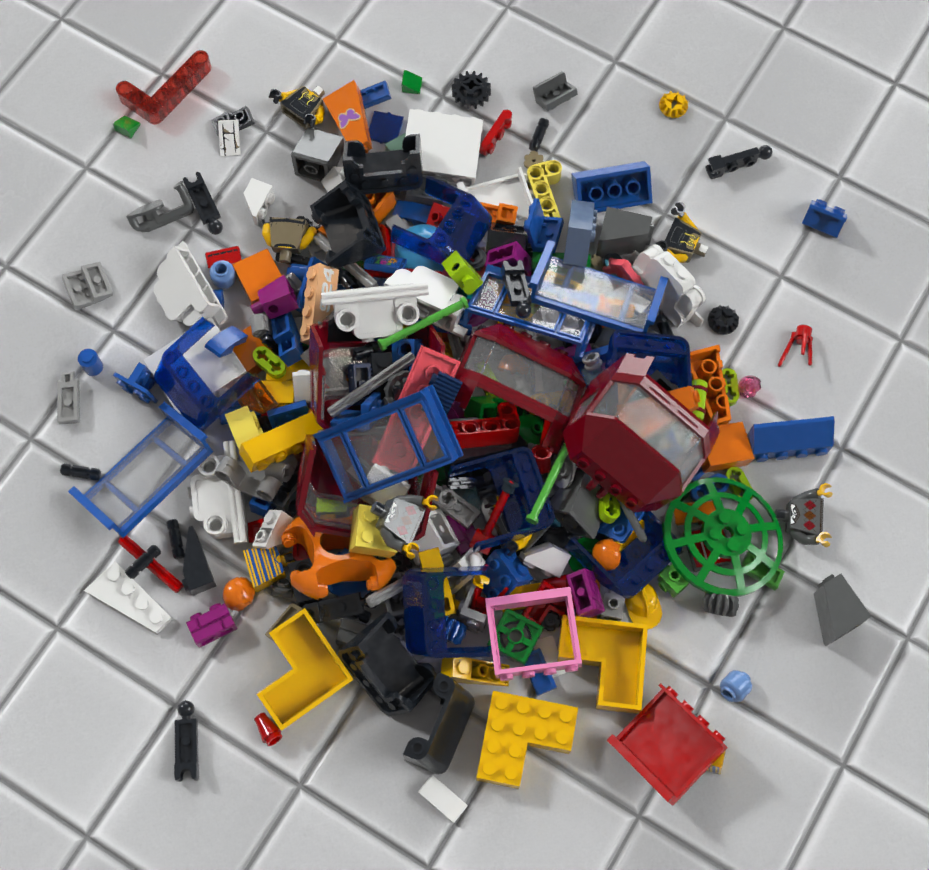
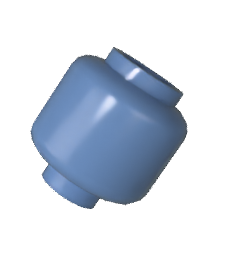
[209,260,236,289]
[720,670,752,702]

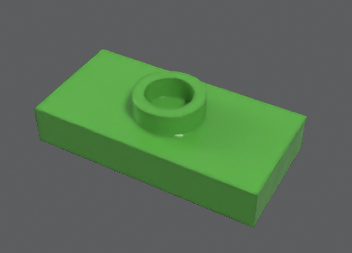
[741,551,785,591]

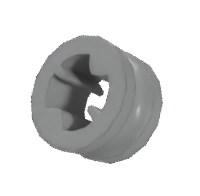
[582,352,602,371]
[439,489,457,510]

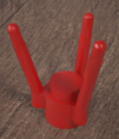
[778,325,813,367]
[470,564,508,615]

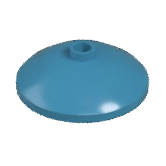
[395,224,453,272]

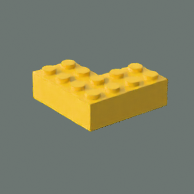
[256,608,354,731]
[557,615,648,714]
[476,691,578,789]

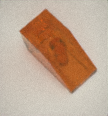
[231,373,279,414]

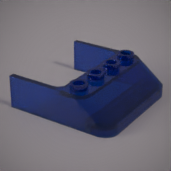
[391,175,492,270]
[154,317,259,430]
[605,329,692,413]
[448,447,555,552]
[565,511,682,599]
[402,566,492,658]

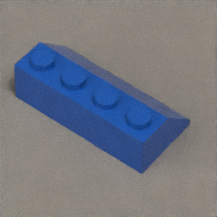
[571,161,653,212]
[747,416,835,462]

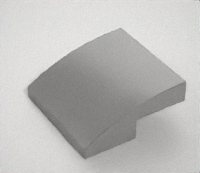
[62,262,113,310]

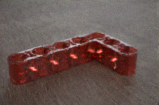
[116,50,212,124]

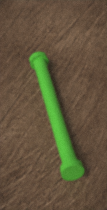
[377,296,469,351]
[525,442,568,525]

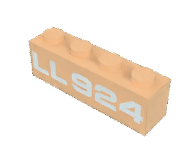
[300,263,339,345]

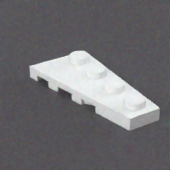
[84,561,173,634]

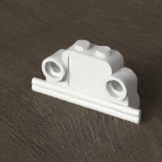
[154,241,228,327]
[630,244,706,328]
[375,266,468,338]
[321,283,429,342]
[187,440,248,544]

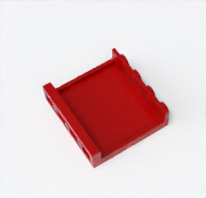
[607,683,728,806]

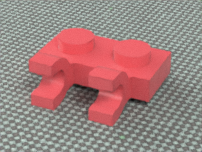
[602,258,644,292]

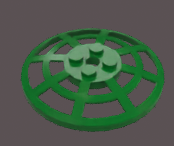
[662,477,783,597]

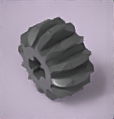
[702,593,739,617]

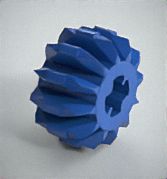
[430,616,467,645]

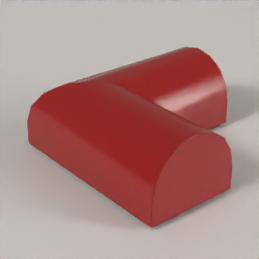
[521,580,575,625]

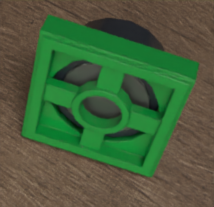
[487,609,544,666]

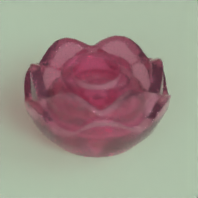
[738,375,761,398]

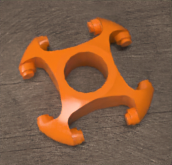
[281,510,396,600]

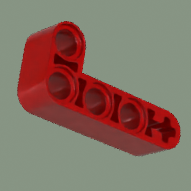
[450,402,520,449]

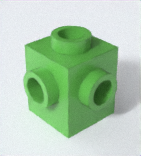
[657,564,690,598]

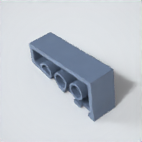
[563,200,598,267]

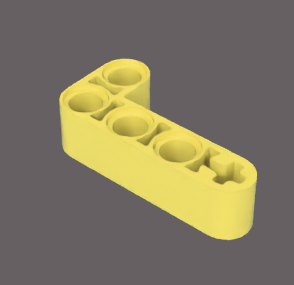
[527,160,562,218]

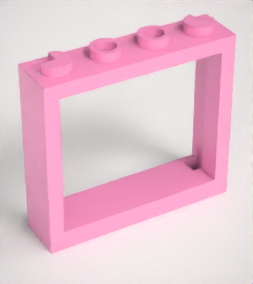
[485,587,582,681]

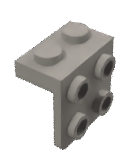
[457,580,487,633]

